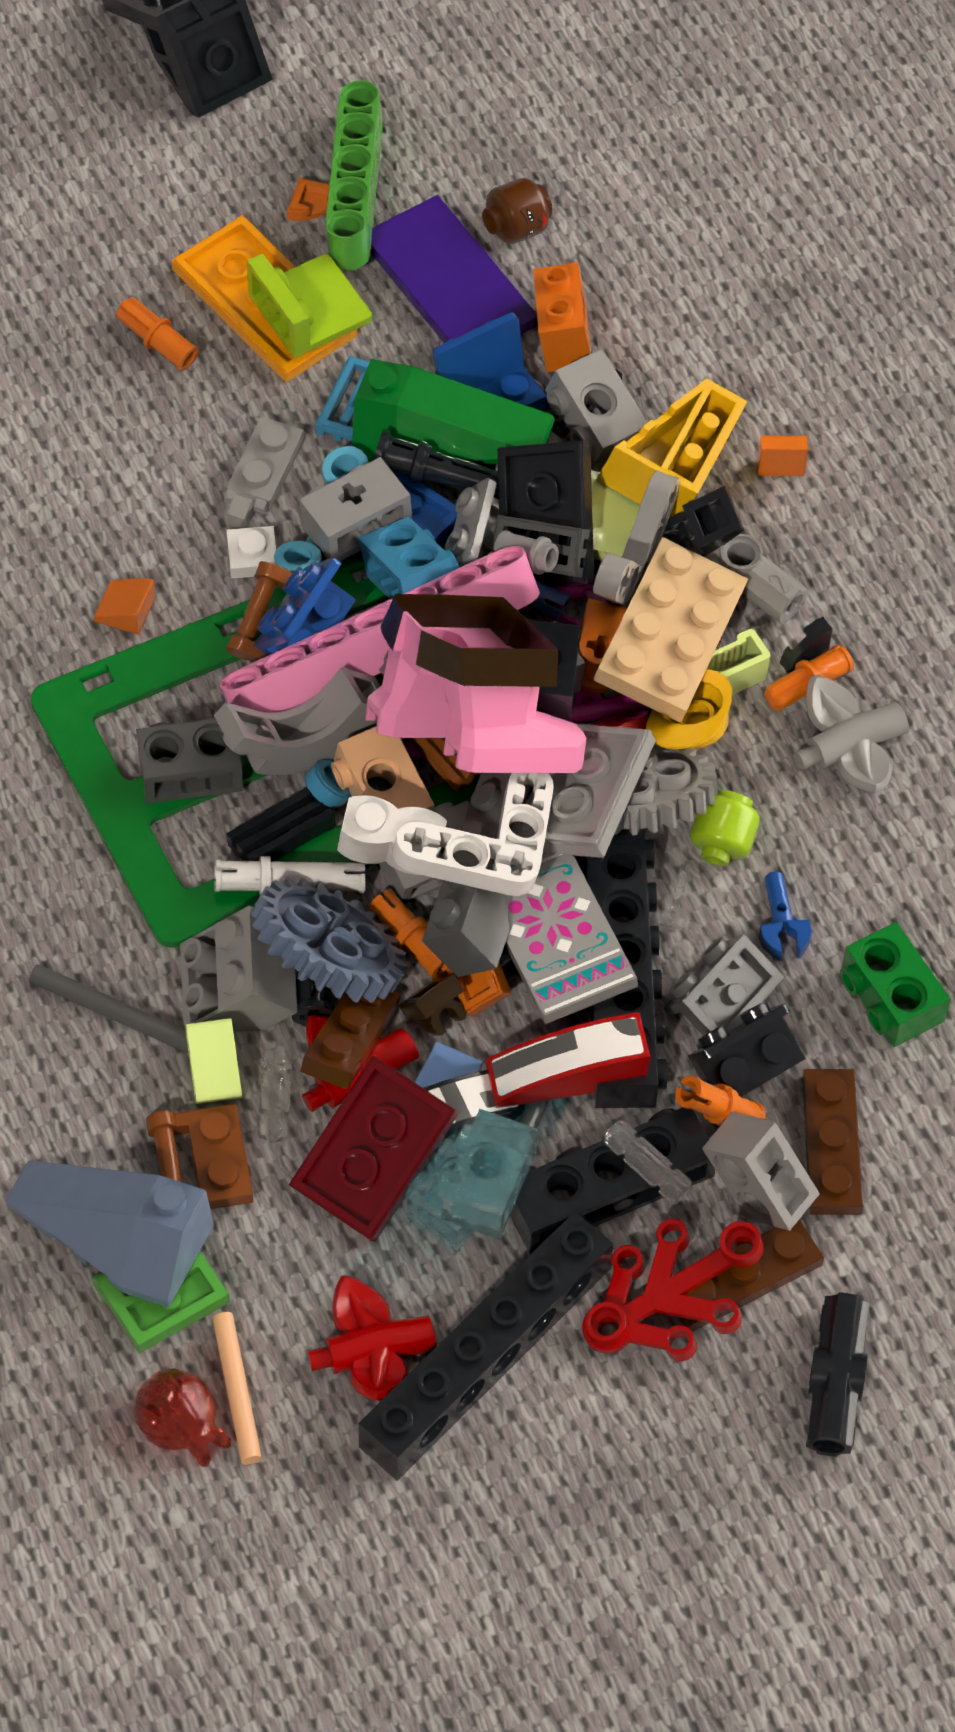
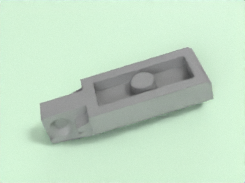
[224,416,304,529]

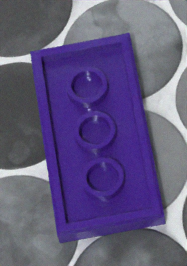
[370,195,538,343]

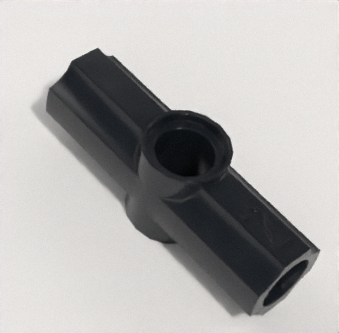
[806,1292,869,1457]

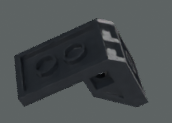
[102,0,273,118]

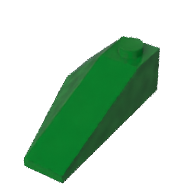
[352,359,555,465]

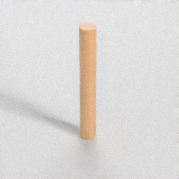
[212,1312,262,1465]

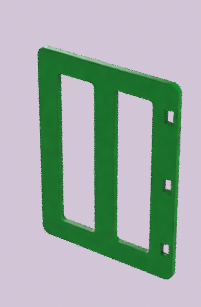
[31,554,529,948]

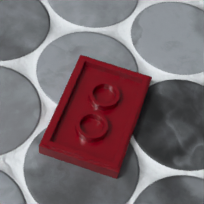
[289,1055,460,1242]

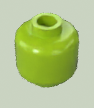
[689,790,760,866]

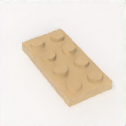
[593,537,748,723]

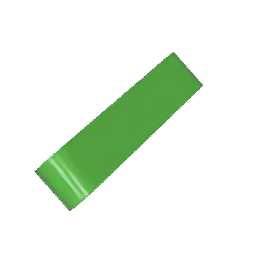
[325,80,383,271]

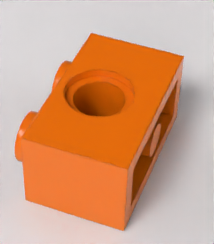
[533,262,591,372]

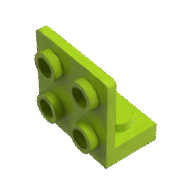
[247,253,372,358]

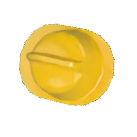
[646,669,732,752]

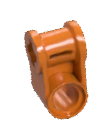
[578,598,628,693]

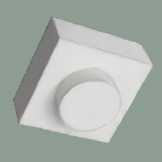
[226,526,276,578]

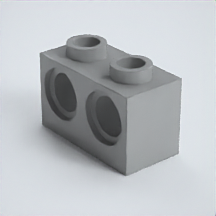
[702,1112,820,1231]

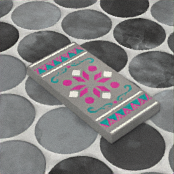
[505,852,638,1024]

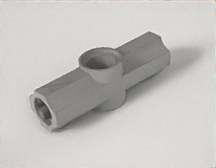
[705,534,807,623]

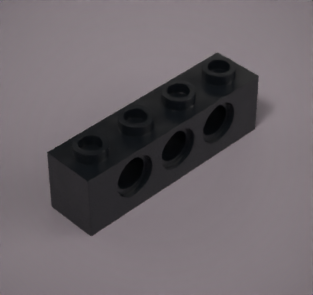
[503,1107,715,1254]

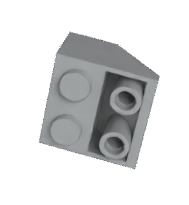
[180,906,297,1032]

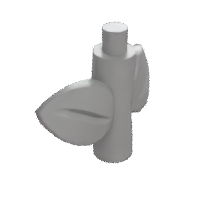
[794,675,909,793]

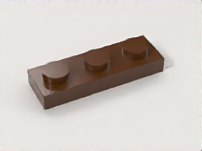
[300,990,402,1090]
[802,1069,863,1215]
[679,1220,824,1332]

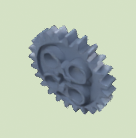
[251,877,407,1003]

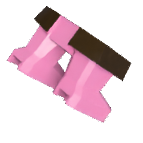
[365,594,587,773]

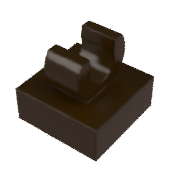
[398,974,466,1036]

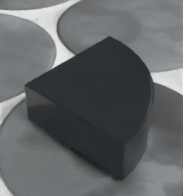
[780,617,833,673]

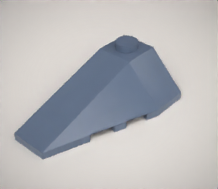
[5,1160,214,1308]

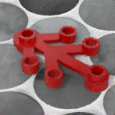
[582,1218,764,1361]

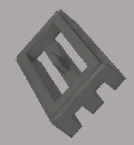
[492,515,590,577]

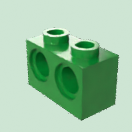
[840,922,950,1047]

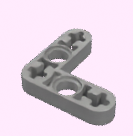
[593,470,680,607]

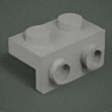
[445,478,499,568]

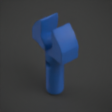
[759,872,812,961]

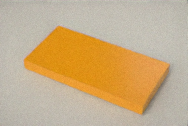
[171,215,357,382]

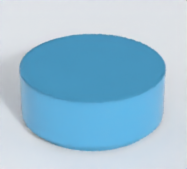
[305,759,352,808]

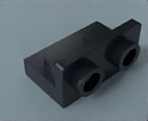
[687,1001,806,1096]

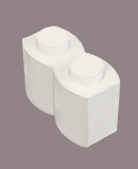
[337,795,447,875]

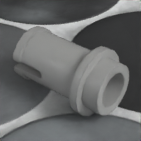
[494,530,559,575]

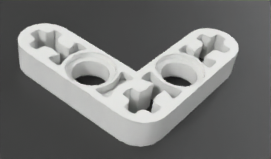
[392,773,554,896]

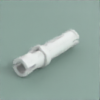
[214,856,365,896]

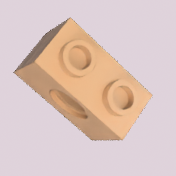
[331,726,434,810]

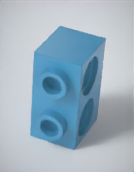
[358,516,459,599]

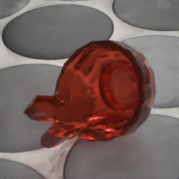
[134,1368,231,1467]

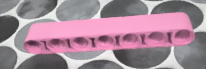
[220,546,540,713]

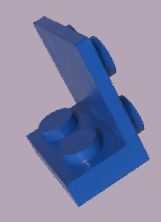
[432,312,548,411]
[253,557,356,656]

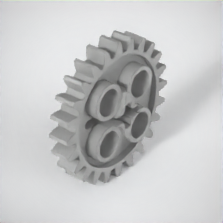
[614,744,718,835]

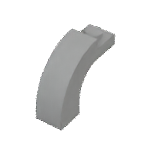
[214,667,380,775]

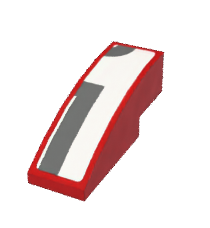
[485,1012,650,1108]

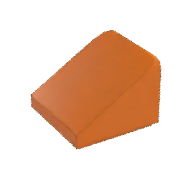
[94,578,156,635]

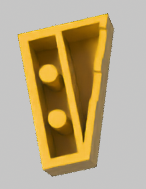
[596,379,748,518]

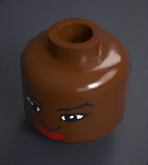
[482,178,553,244]

